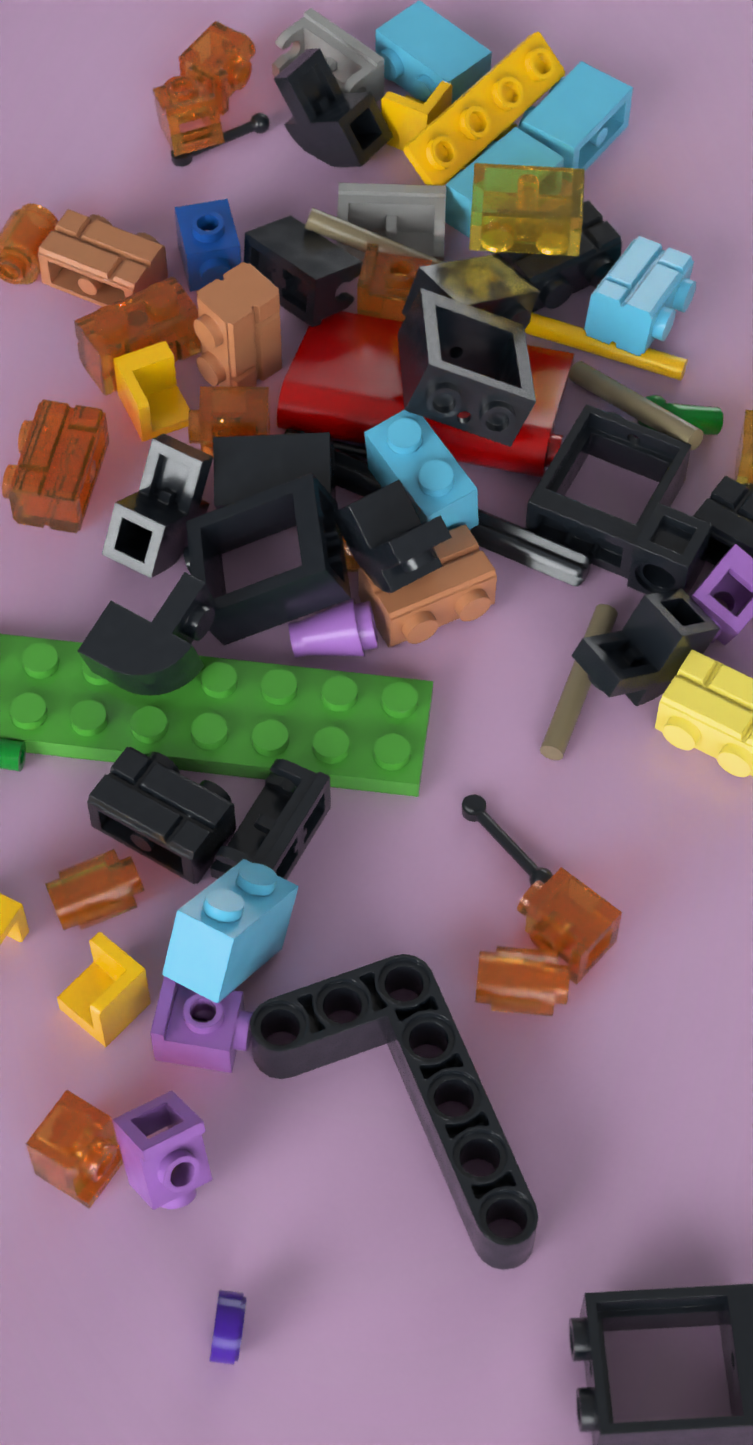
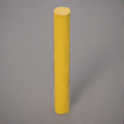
[525,312,688,381]

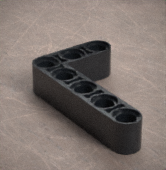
[250,954,538,1270]

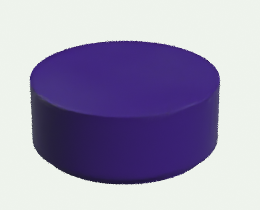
[210,1290,247,1365]

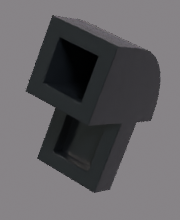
[274,48,393,167]
[102,434,213,578]
[331,479,452,593]
[78,572,216,696]
[571,588,720,706]

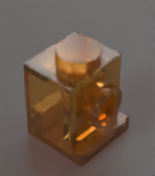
[179,21,256,115]
[152,75,224,156]
[357,243,432,322]
[188,386,270,458]
[517,867,622,985]
[26,1090,123,1209]

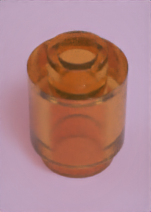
[0,203,58,285]
[45,849,145,931]
[475,946,570,1017]

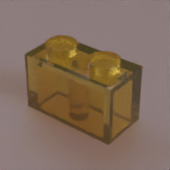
[469,163,585,256]

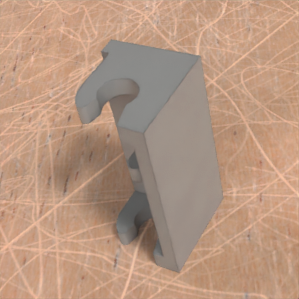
[272,8,384,102]
[337,183,446,266]

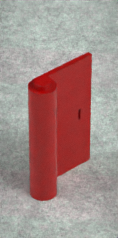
[277,311,575,477]

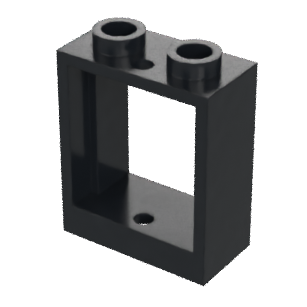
[397,288,536,447]
[525,404,691,579]
[183,472,352,645]
[569,1284,753,1445]

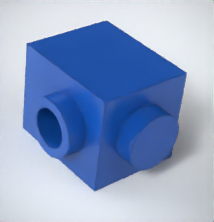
[174,199,241,292]

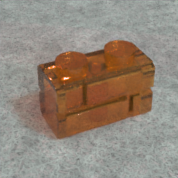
[74,277,201,396]
[2,399,110,533]

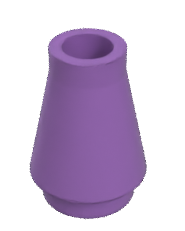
[288,598,379,658]

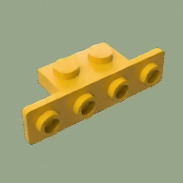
[403,32,565,186]

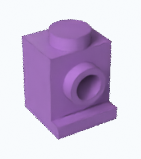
[690,544,753,646]
[150,976,253,1073]
[112,1091,213,1210]

